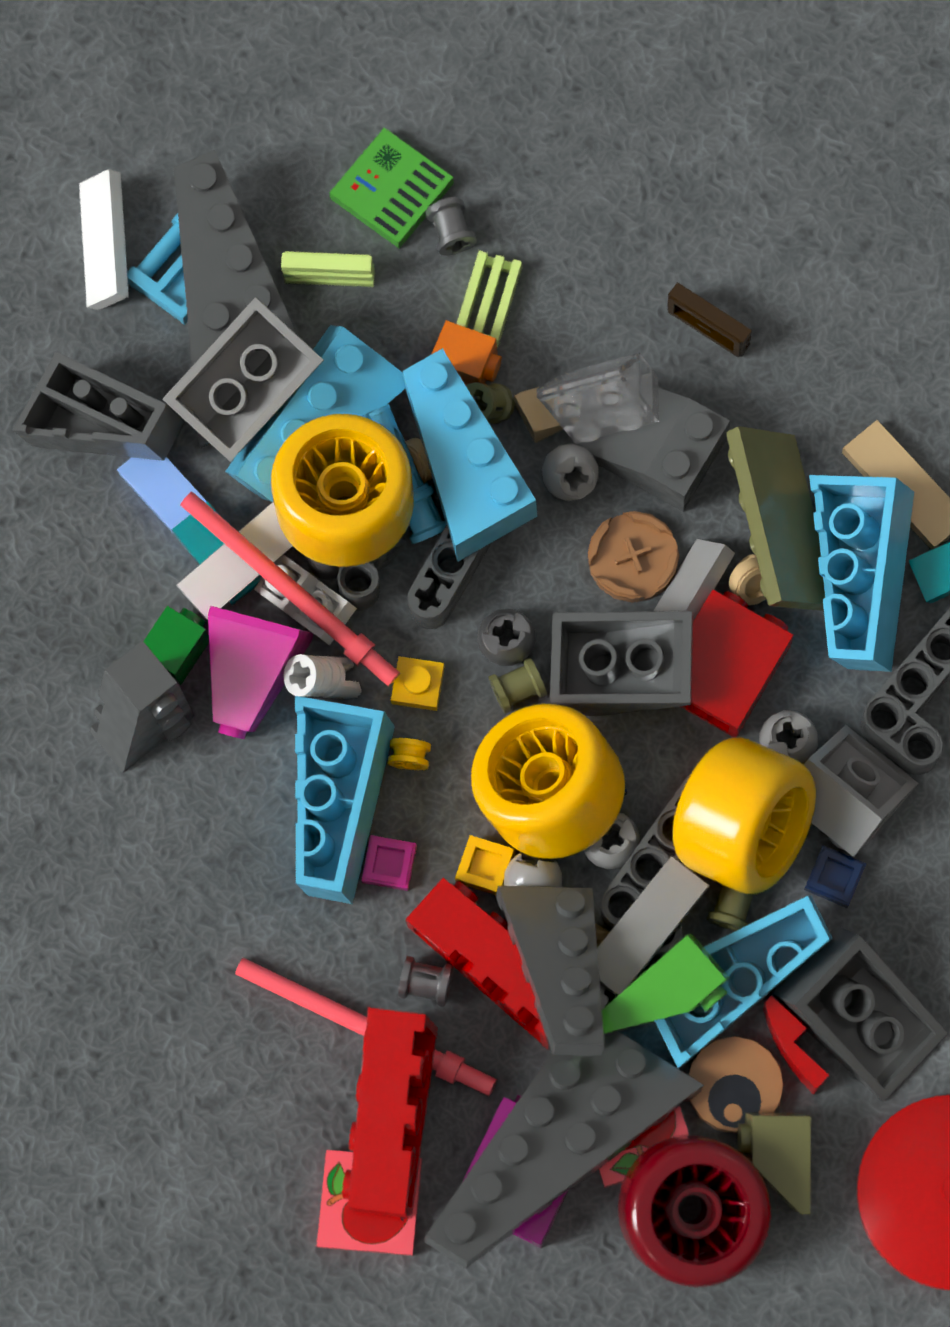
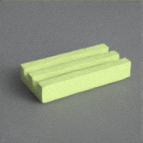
[281,251,375,287]
[457,251,522,348]

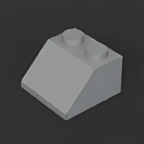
[804,725,918,857]

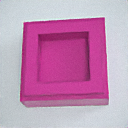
[362,835,417,891]

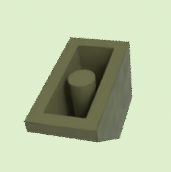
[737,1113,811,1215]

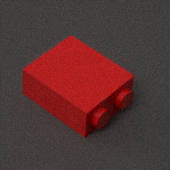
[679,589,793,738]

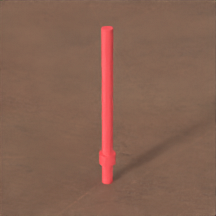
[180,492,400,687]
[235,958,497,1096]

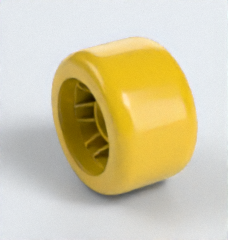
[271,414,414,567]
[471,704,625,859]
[673,738,816,894]

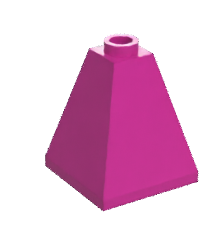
[208,606,313,739]

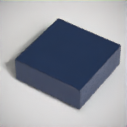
[804,845,866,909]

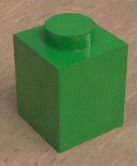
[143,606,209,685]

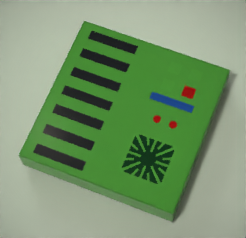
[329,128,454,249]

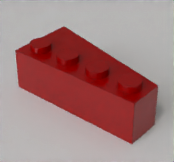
[405,878,551,1051]
[342,1007,438,1219]

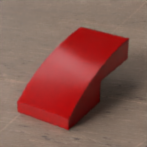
[763,995,829,1095]

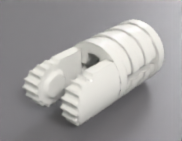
[283,654,362,699]

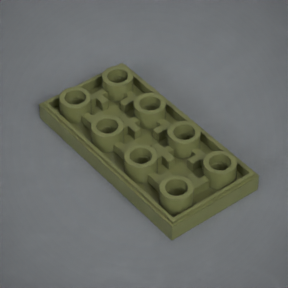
[726,426,825,611]

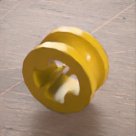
[387,738,431,771]

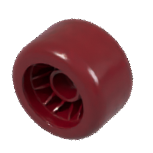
[618,1135,771,1287]

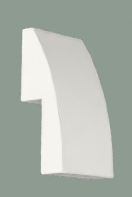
[254,554,357,645]

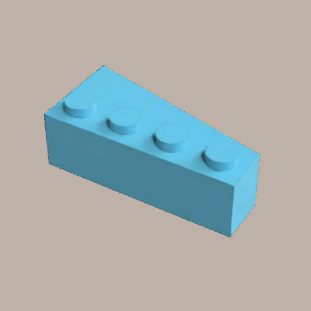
[225,325,406,502]
[403,348,537,561]
[809,475,914,672]
[295,696,395,904]
[655,896,833,1068]

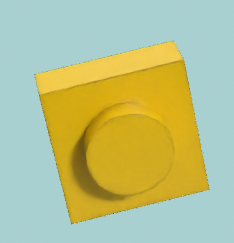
[391,656,445,711]
[455,835,515,895]

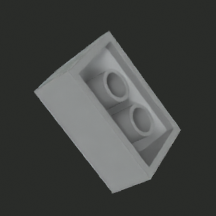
[162,297,324,462]

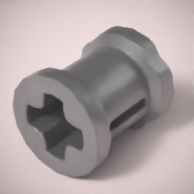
[425,197,477,256]
[398,956,454,1007]

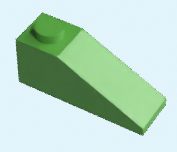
[602,934,730,1034]

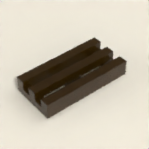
[667,282,752,358]

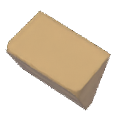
[514,383,575,443]

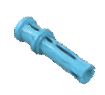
[363,404,446,544]

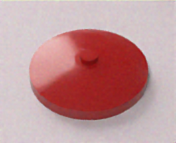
[856,1095,950,1291]

